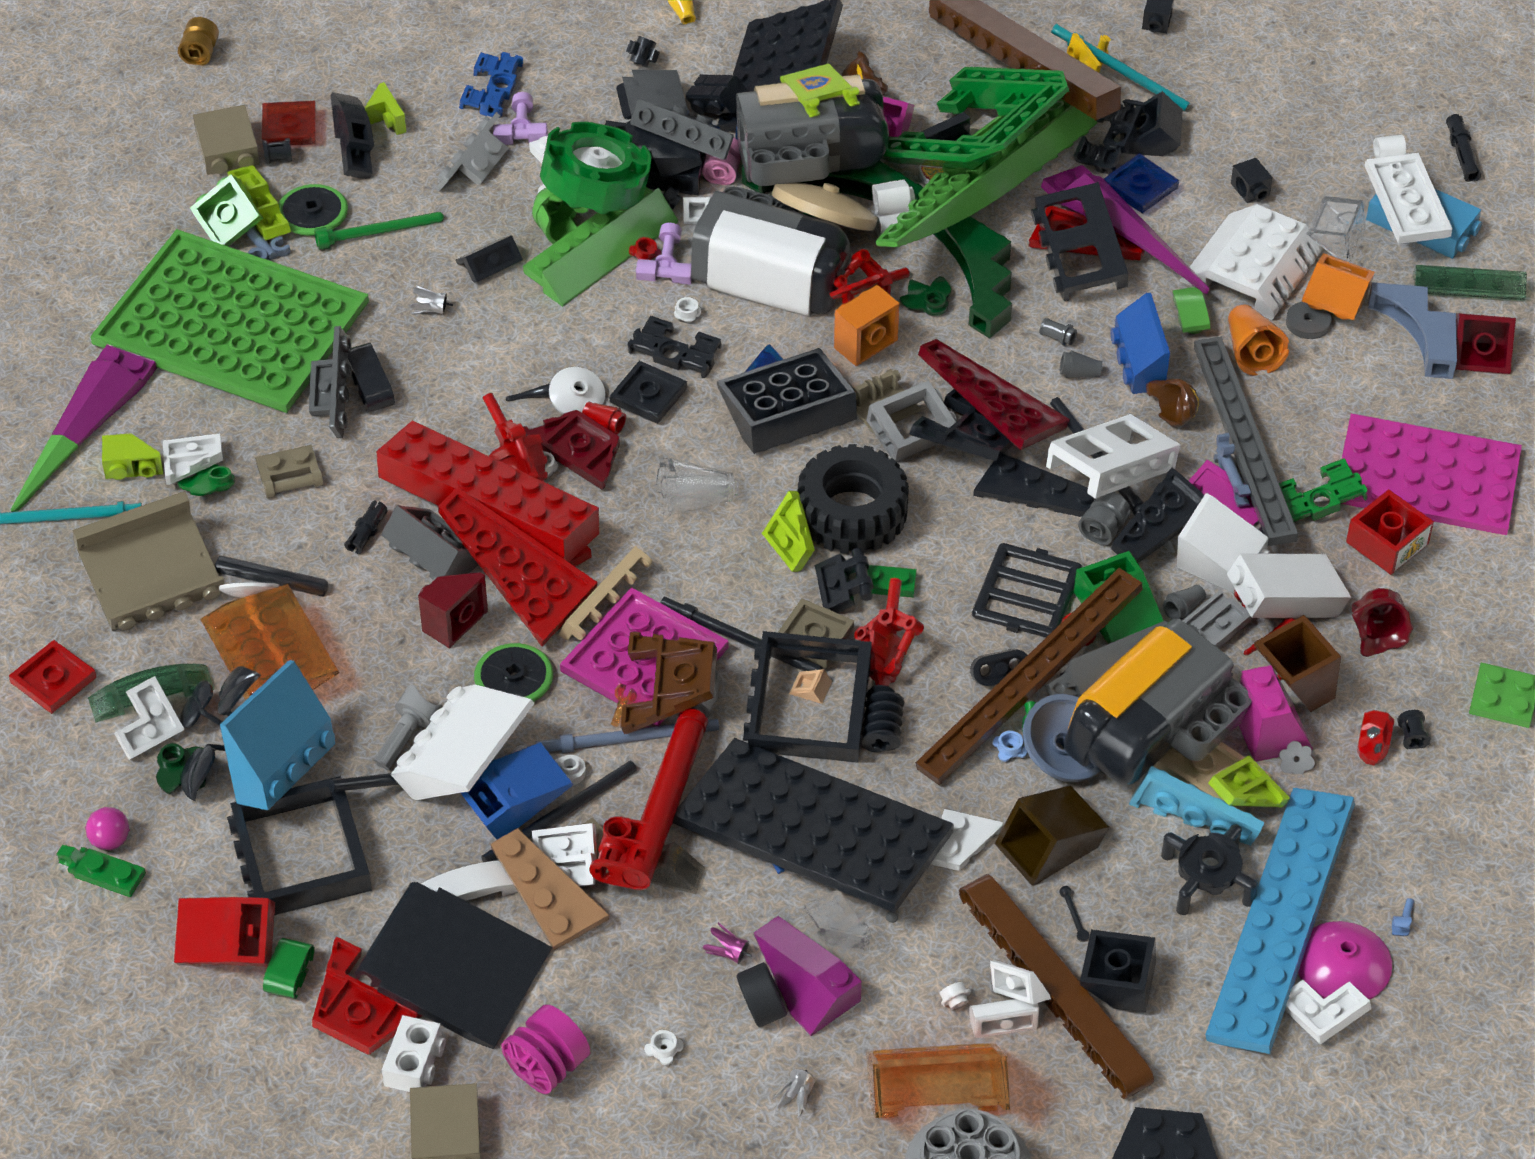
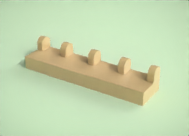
[558,545,652,641]

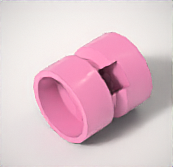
[702,138,741,185]

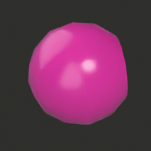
[85,807,130,851]

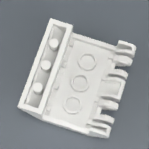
[1180,204,1323,320]

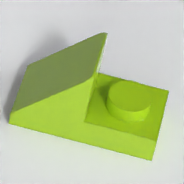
[365,82,406,135]

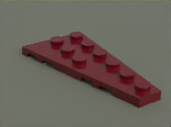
[918,339,1070,450]

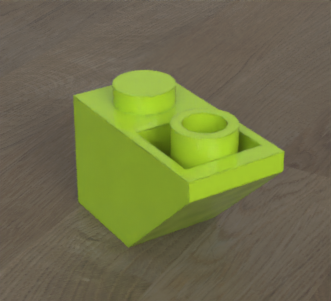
[102,433,164,480]

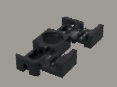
[1073,99,1147,176]
[627,316,722,378]

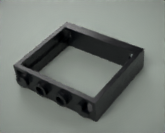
[743,631,872,763]
[227,776,372,915]

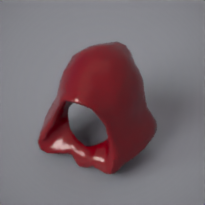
[1352,588,1414,657]

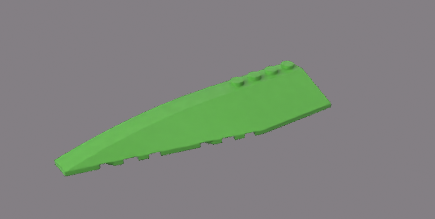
[876,99,1098,247]

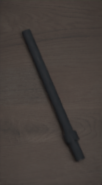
[660,596,823,671]
[481,760,637,862]

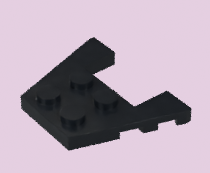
[909,389,1014,461]
[1112,1107,1218,1159]

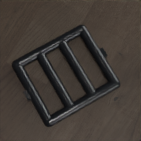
[972,543,1082,638]

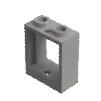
[866,380,957,462]

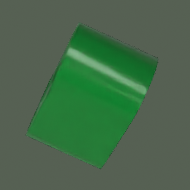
[263,937,315,999]

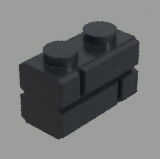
[685,74,748,115]

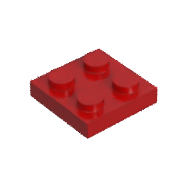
[9,640,97,714]

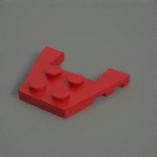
[312,937,422,1055]

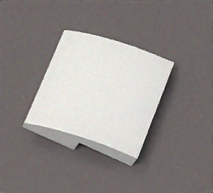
[532,823,597,887]

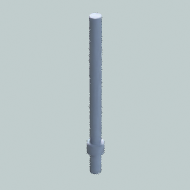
[535,719,719,753]

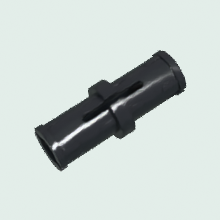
[344,500,388,554]

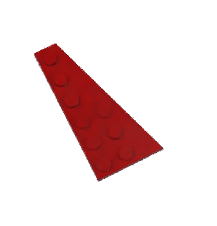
[438,487,598,647]

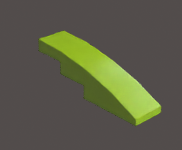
[227,165,291,241]

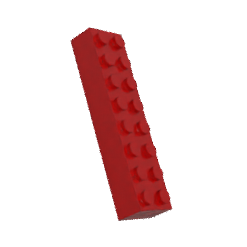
[376,420,600,562]

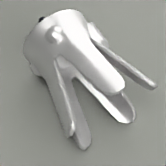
[410,285,453,315]
[772,1069,815,1118]

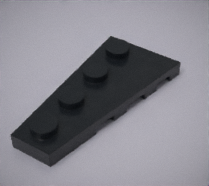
[1111,467,1204,563]

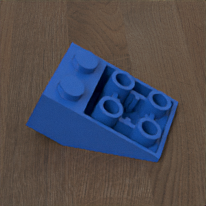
[461,742,573,840]

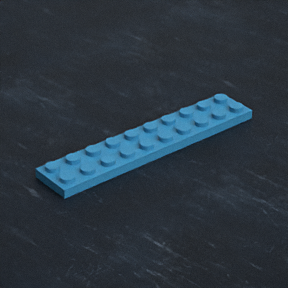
[1205,788,1355,1054]

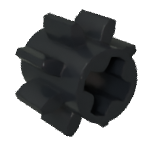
[626,36,660,68]

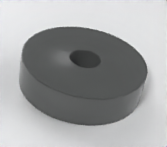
[1286,302,1331,339]

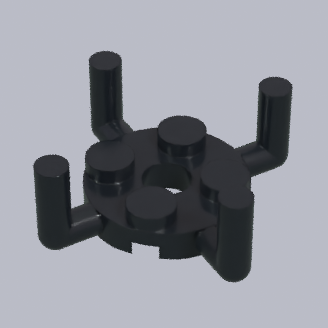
[1161,824,1258,915]

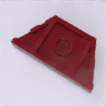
[524,410,620,490]

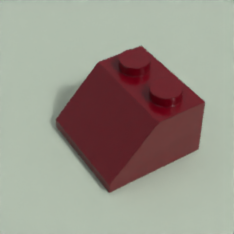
[1455,313,1516,374]
[418,572,488,649]

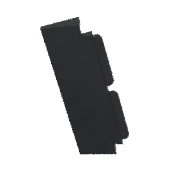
[616,70,702,179]

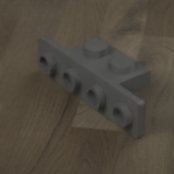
[630,99,734,160]
[309,326,352,438]

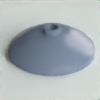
[1023,694,1100,782]

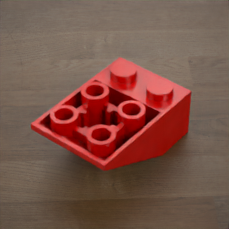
[174,897,275,967]

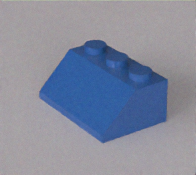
[1110,293,1170,394]

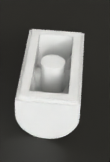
[969,999,1039,1038]

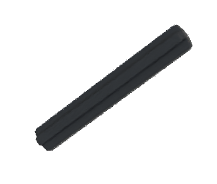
[215,555,328,596]

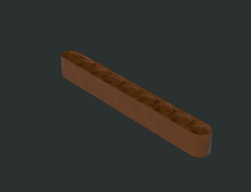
[959,874,1154,1099]

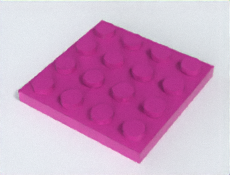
[560,587,729,726]

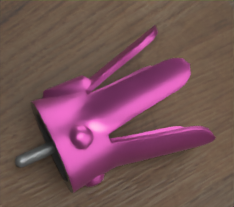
[703,922,752,964]

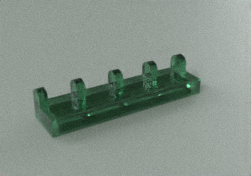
[1413,265,1527,301]

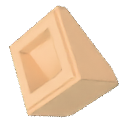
[789,669,832,704]

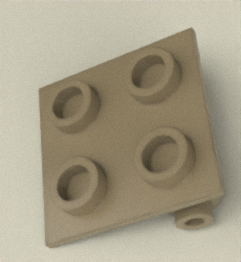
[852,369,921,433]

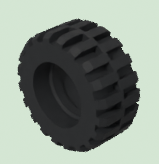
[797,444,909,554]

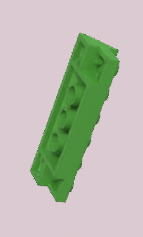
[523,187,678,307]

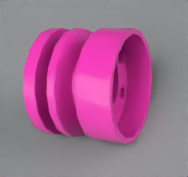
[501,1005,590,1094]

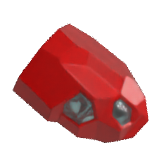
[1357,710,1395,766]

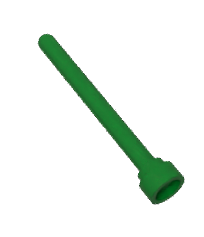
[314,212,444,250]

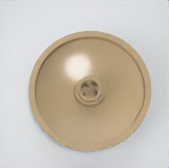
[772,182,878,231]

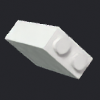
[1227,553,1351,618]

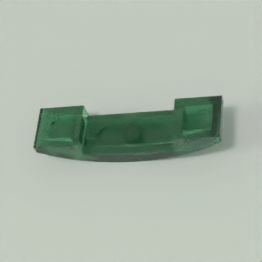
[88,663,214,723]

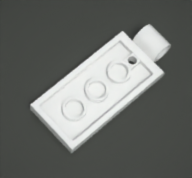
[1365,134,1452,244]

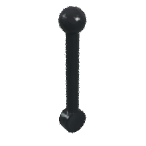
[1059,886,1089,942]

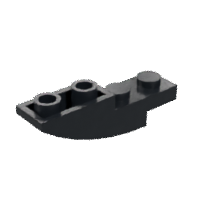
[330,92,374,179]

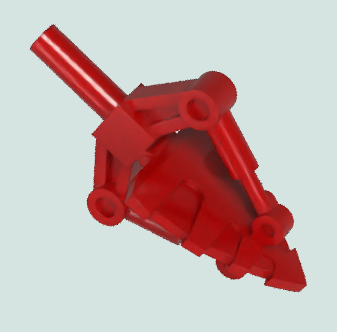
[829,249,910,304]
[482,393,548,482]
[854,578,924,686]

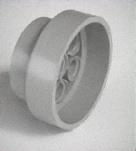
[905,1109,1031,1159]

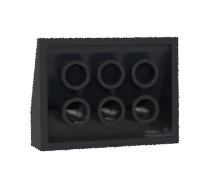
[717,348,857,454]

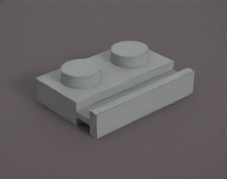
[1182,590,1252,648]

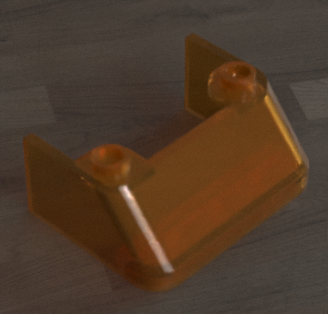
[866,1043,1010,1118]

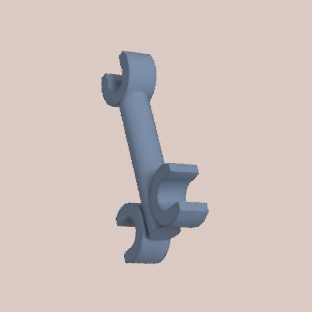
[245,227,291,261]
[1213,433,1251,507]

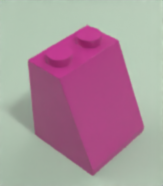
[1239,665,1313,762]

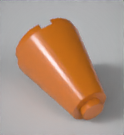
[1228,304,1289,376]

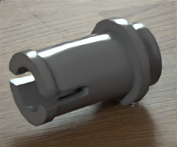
[1039,318,1077,346]

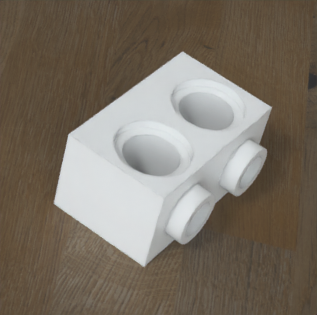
[382,1015,446,1092]

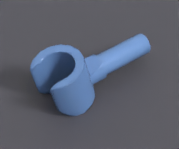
[1392,898,1414,936]

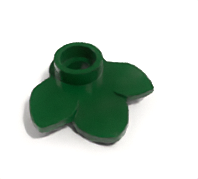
[899,276,951,315]
[156,743,206,794]

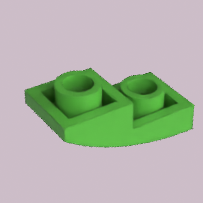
[1172,287,1211,334]

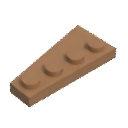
[490,828,609,950]

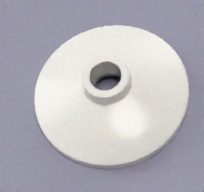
[549,367,605,414]

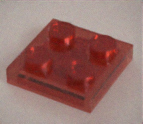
[262,100,316,146]

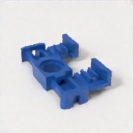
[459,52,523,118]

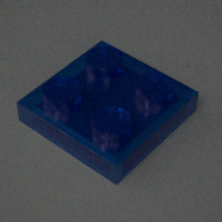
[1104,153,1179,214]

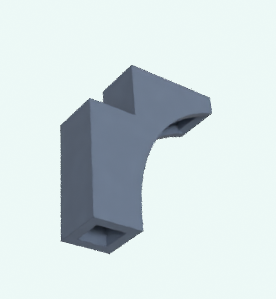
[1368,282,1457,379]

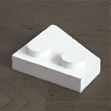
[162,433,223,485]
[931,809,1003,871]

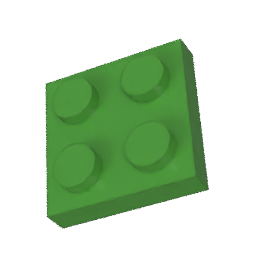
[1469,662,1535,728]

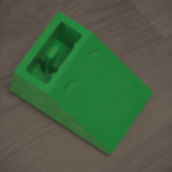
[1074,551,1164,644]

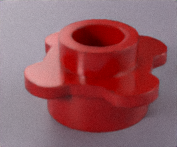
[629,237,661,260]

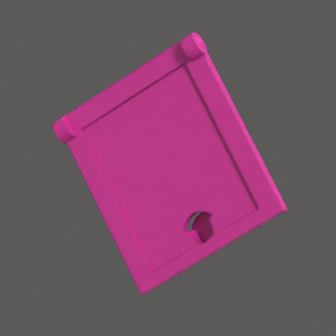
[1189,460,1259,526]

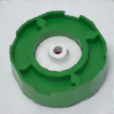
[540,122,652,214]

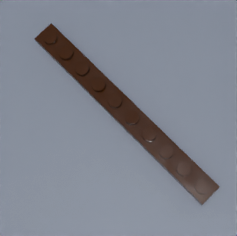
[915,568,1143,786]

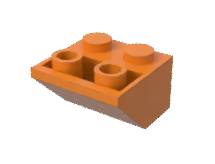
[1301,253,1375,320]

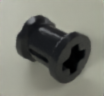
[263,138,292,164]
[1397,710,1431,749]

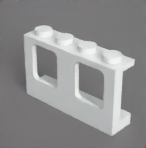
[1046,414,1180,498]

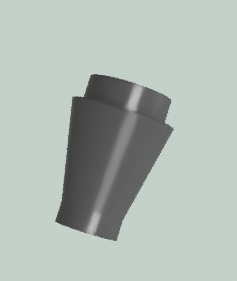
[1059,350,1102,378]
[1163,585,1206,620]

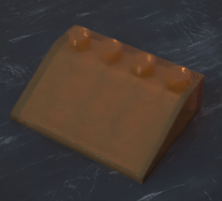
[200,584,340,700]

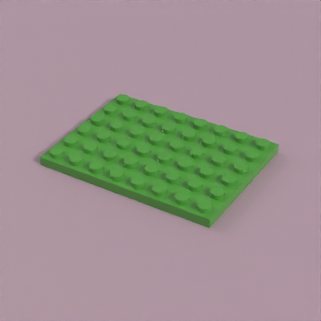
[90,229,369,413]

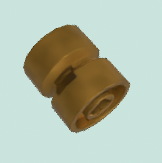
[178,17,219,66]

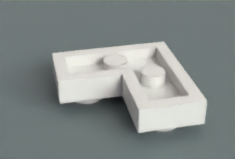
[114,676,185,760]
[1285,980,1371,1045]

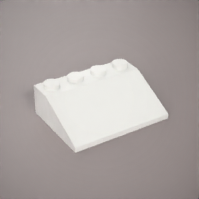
[391,685,535,800]

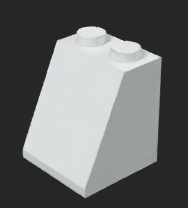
[1177,493,1270,593]

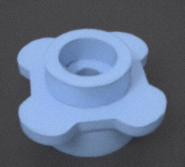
[993,731,1027,762]

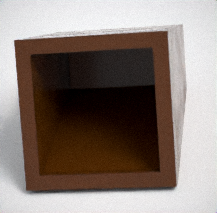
[1254,615,1341,712]

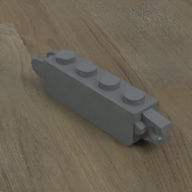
[1045,621,1200,697]

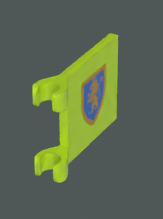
[780,64,860,118]

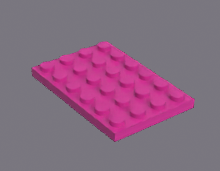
[1341,413,1522,535]

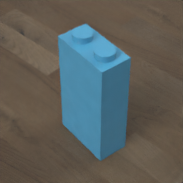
[1366,188,1482,259]

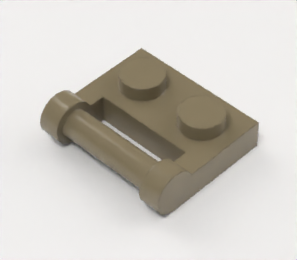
[255,444,324,498]

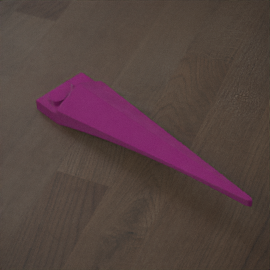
[1041,165,1209,294]

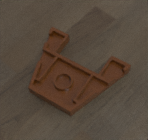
[620,632,717,734]

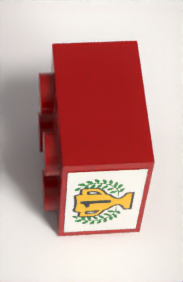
[1346,489,1434,575]

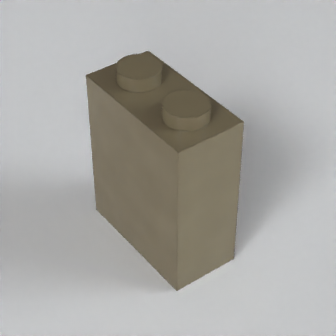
[193,105,260,175]
[410,1083,481,1159]

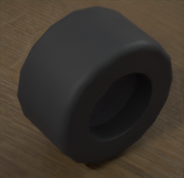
[736,962,787,1027]

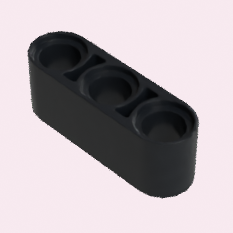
[347,342,395,413]

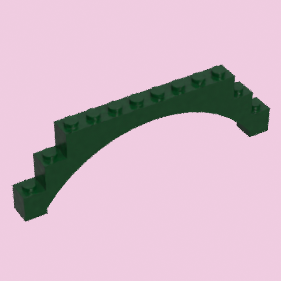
[742,161,1012,339]

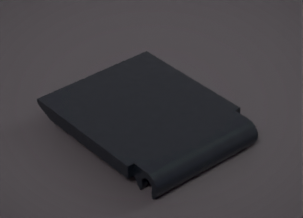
[354,882,552,1049]

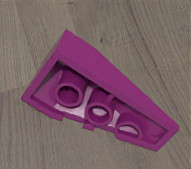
[753,916,862,1036]

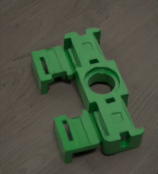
[1279,458,1368,522]

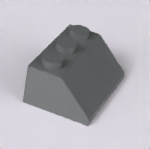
[381,505,479,580]

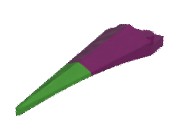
[11,344,158,512]

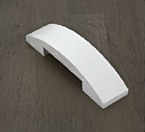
[421,861,518,901]

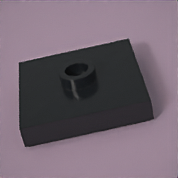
[609,360,687,424]

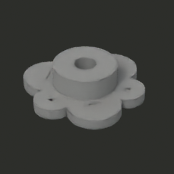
[1279,741,1315,775]

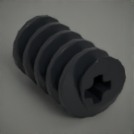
[861,684,905,752]

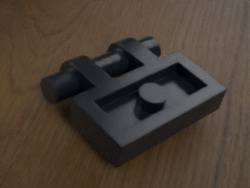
[814,548,874,613]

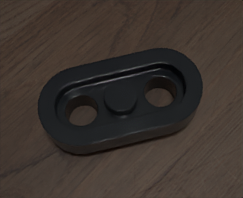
[970,649,1027,686]

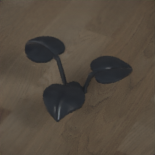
[180,666,261,801]

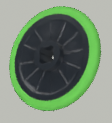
[279,184,348,236]
[474,643,553,702]

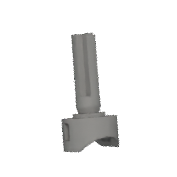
[373,685,443,770]

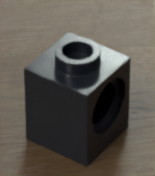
[1142,0,1174,34]
[1231,158,1273,203]

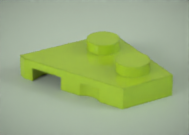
[762,491,815,572]
[1208,756,1290,807]

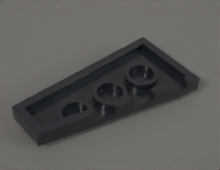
[973,454,1096,517]

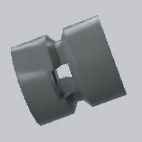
[1078,492,1131,546]

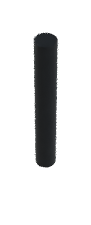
[329,773,399,792]

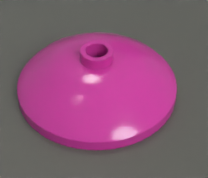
[1298,921,1392,1000]

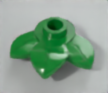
[177,464,235,496]

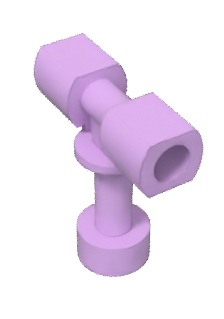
[493,92,548,145]
[636,223,692,284]

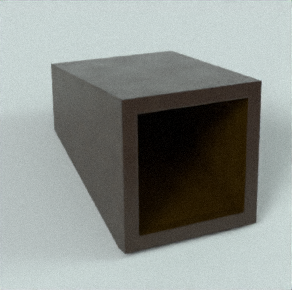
[994,785,1109,886]

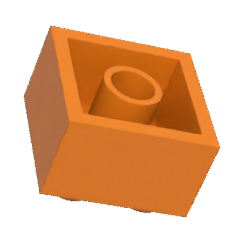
[834,285,900,366]

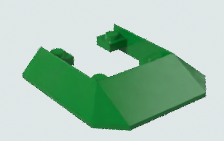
[882,67,1069,169]

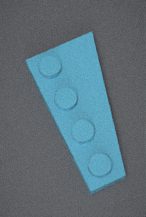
[1128,766,1264,846]

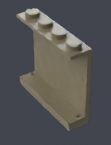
[72,491,224,631]

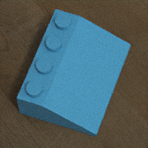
[220,660,335,810]

